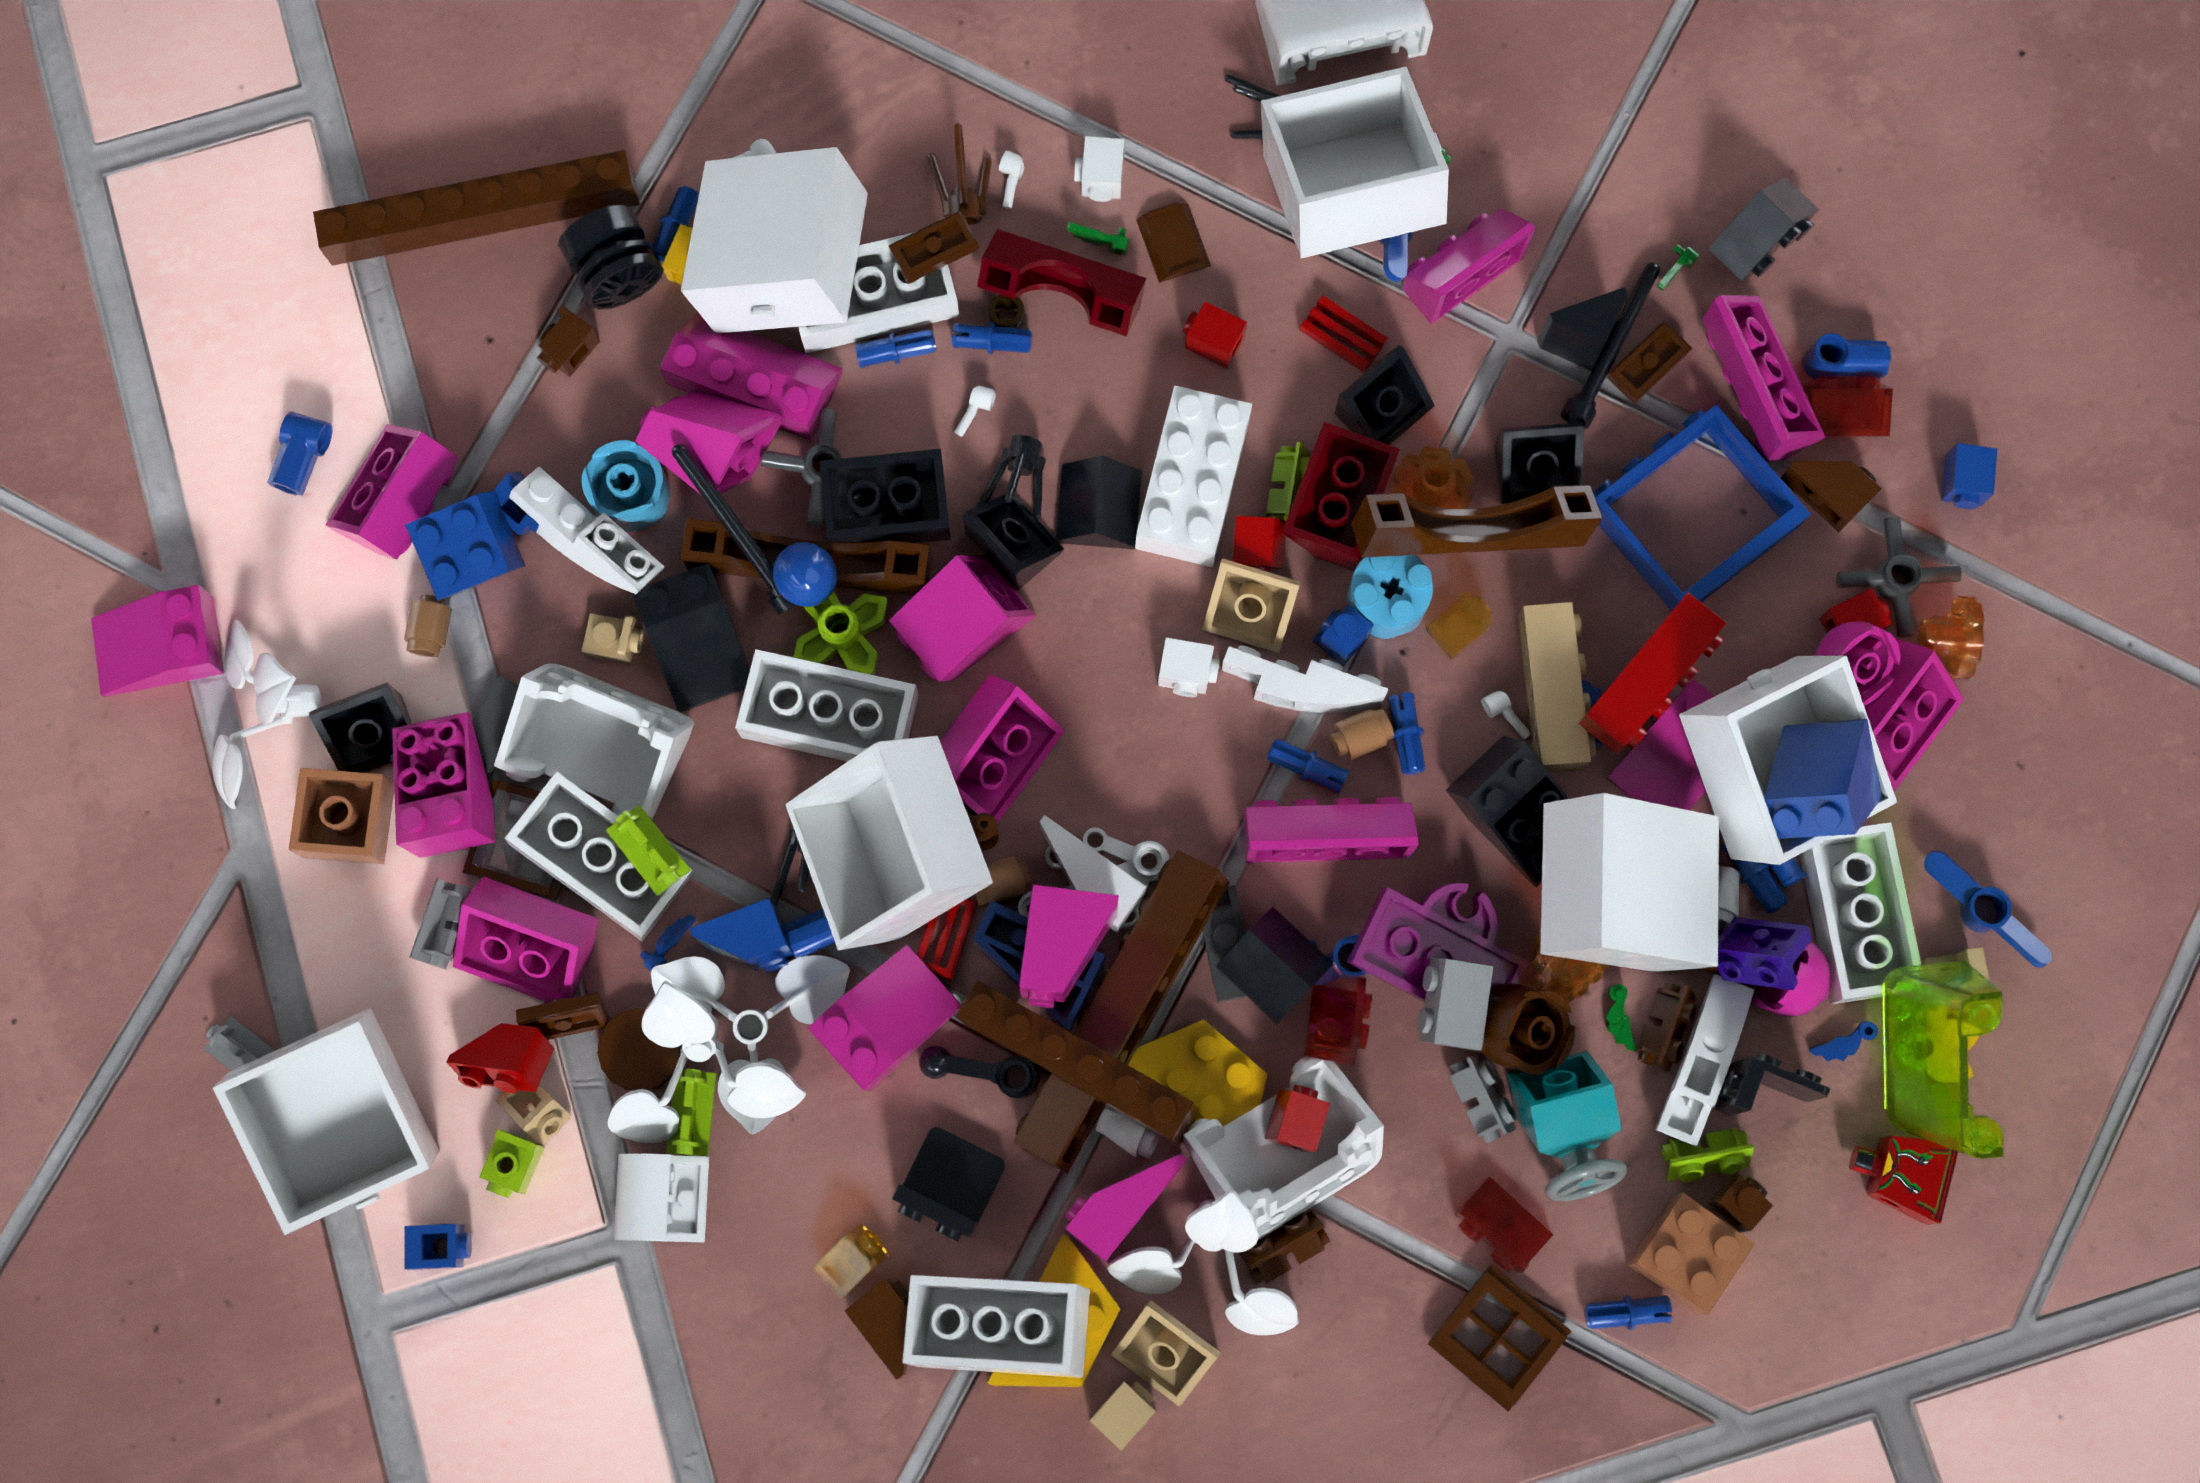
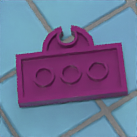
[1347,883,1529,1003]

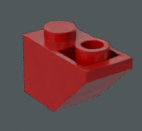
[446,1023,554,1093]

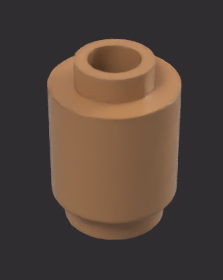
[404,595,452,657]
[1330,708,1394,761]
[975,855,1033,906]

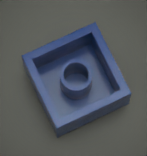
[405,491,526,600]

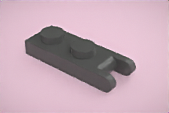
[1202,885,1247,1003]

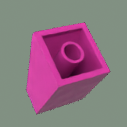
[635,390,784,495]
[889,555,1036,682]
[1019,885,1119,1008]

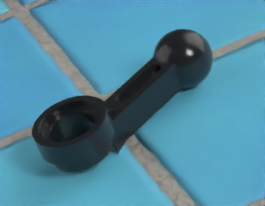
[919,1046,1040,1099]

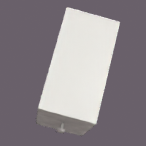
[1261,67,1449,258]
[681,147,868,333]
[1679,656,1897,865]
[785,736,993,951]
[1540,793,1719,972]
[212,1008,439,1235]

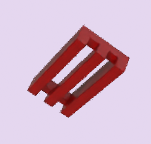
[1299,295,1388,373]
[916,898,978,981]

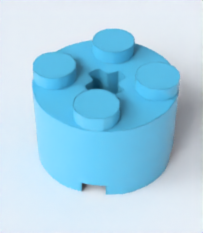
[582,440,670,532]
[1347,555,1433,639]

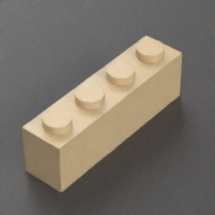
[1517,602,1596,772]

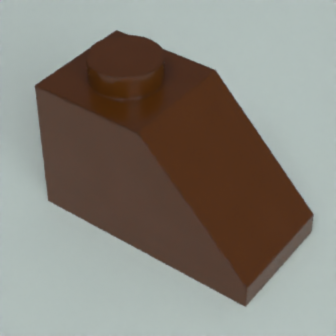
[1780,461,1882,533]
[844,1278,909,1380]

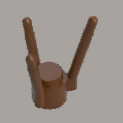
[928,123,992,225]

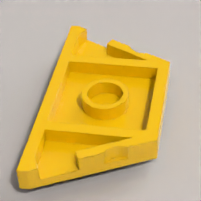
[1128,1020,1268,1127]
[988,1234,1120,1387]

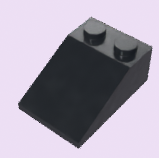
[820,449,951,543]
[633,563,750,713]

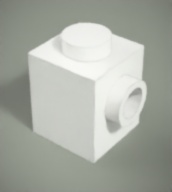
[1074,136,1124,202]
[1158,637,1220,697]

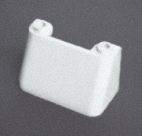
[1255,0,1433,86]
[494,663,694,820]
[1183,1050,1384,1240]

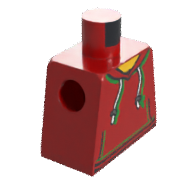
[1849,1136,1960,1225]

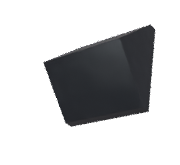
[1537,287,1628,370]
[1335,345,1435,445]
[1494,422,1584,504]
[1056,455,1142,549]
[963,494,1064,590]
[309,682,412,773]
[1216,907,1334,1025]

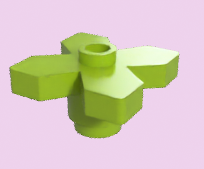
[793,591,888,675]

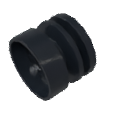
[558,205,664,310]

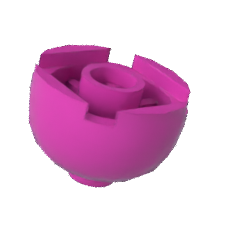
[1815,621,1901,705]
[1752,941,1831,1018]

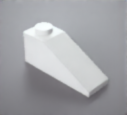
[1040,815,1147,933]

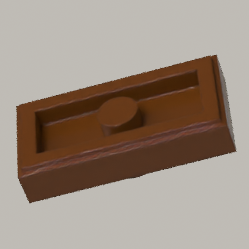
[889,211,979,284]
[1606,321,1692,405]
[516,992,609,1040]

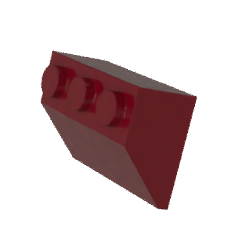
[1282,422,1400,571]

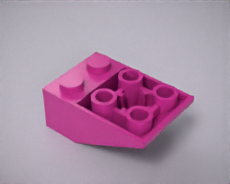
[392,712,495,858]

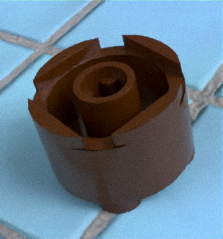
[1482,983,1575,1075]

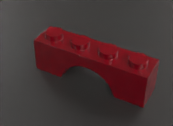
[977,229,1146,336]

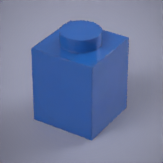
[1941,443,1998,509]

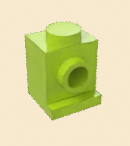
[479,1129,545,1198]

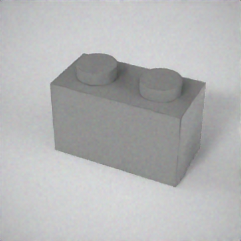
[1417,958,1493,1051]

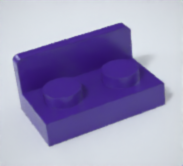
[1717,917,1812,990]

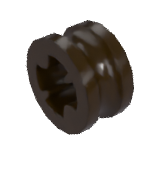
[989,294,1025,329]

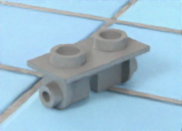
[409,878,472,970]
[204,1016,276,1071]
[1449,1053,1517,1144]

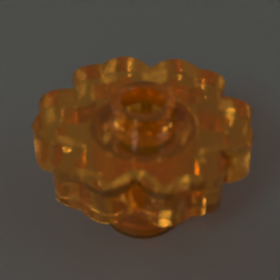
[1392,446,1473,509]
[1918,595,1984,680]
[1532,932,1608,1003]

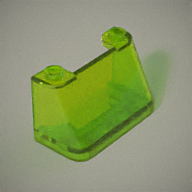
[1882,961,2004,1159]

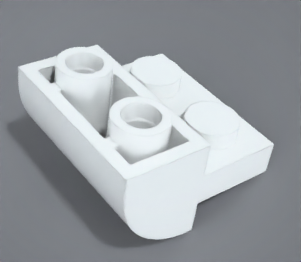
[614,1154,709,1243]

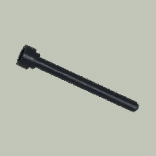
[1560,262,1660,429]
[672,444,795,615]

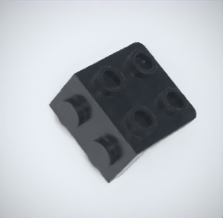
[1714,1053,1830,1116]
[892,1127,1005,1242]

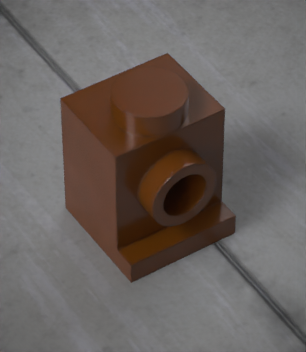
[537,305,600,377]
[1708,1173,1774,1232]

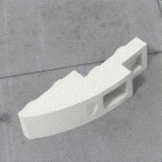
[509,466,664,594]
[1222,646,1388,713]
[1655,974,1754,1146]

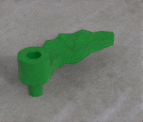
[1067,222,1129,255]
[1657,244,1700,291]
[1605,983,1636,1052]

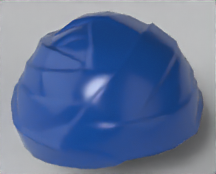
[773,542,837,607]

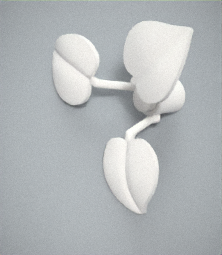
[212,620,321,809]
[651,955,850,1134]
[608,980,806,1143]
[1107,1189,1299,1335]

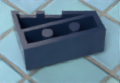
[973,901,1105,1033]

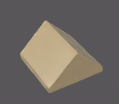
[1202,558,1301,653]
[1111,1300,1221,1407]

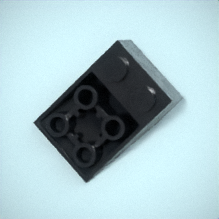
[1446,735,1569,887]

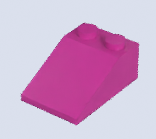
[91,585,224,697]
[1606,678,1715,810]
[808,945,962,1091]
[1064,1154,1187,1263]

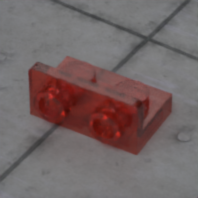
[1803,377,1893,436]
[1304,976,1372,1065]
[1454,1176,1553,1273]

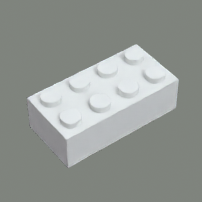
[799,232,959,354]
[1135,385,1252,567]
[735,649,919,762]
[505,771,692,941]
[1799,822,1926,1005]
[902,1275,1090,1378]

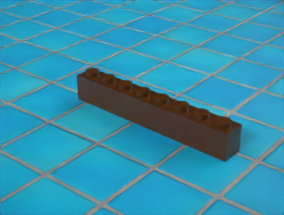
[313,150,640,266]
[1013,850,1229,1174]

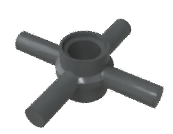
[761,408,842,527]
[1836,516,1962,638]

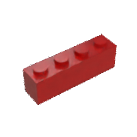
[1578,592,1727,755]

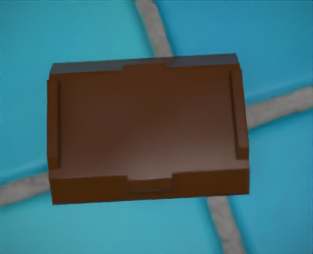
[1136,202,1211,283]

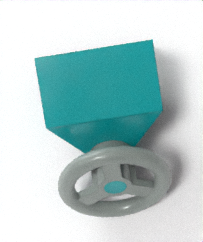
[1507,1051,1627,1201]

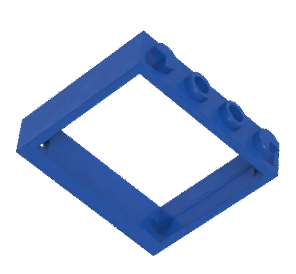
[1593,404,1811,611]

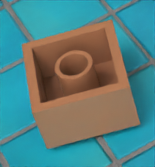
[288,768,394,864]
[1627,1193,1755,1315]

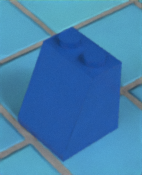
[1764,719,1882,839]

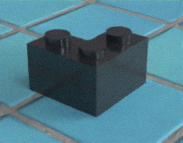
[1708,177,1819,281]

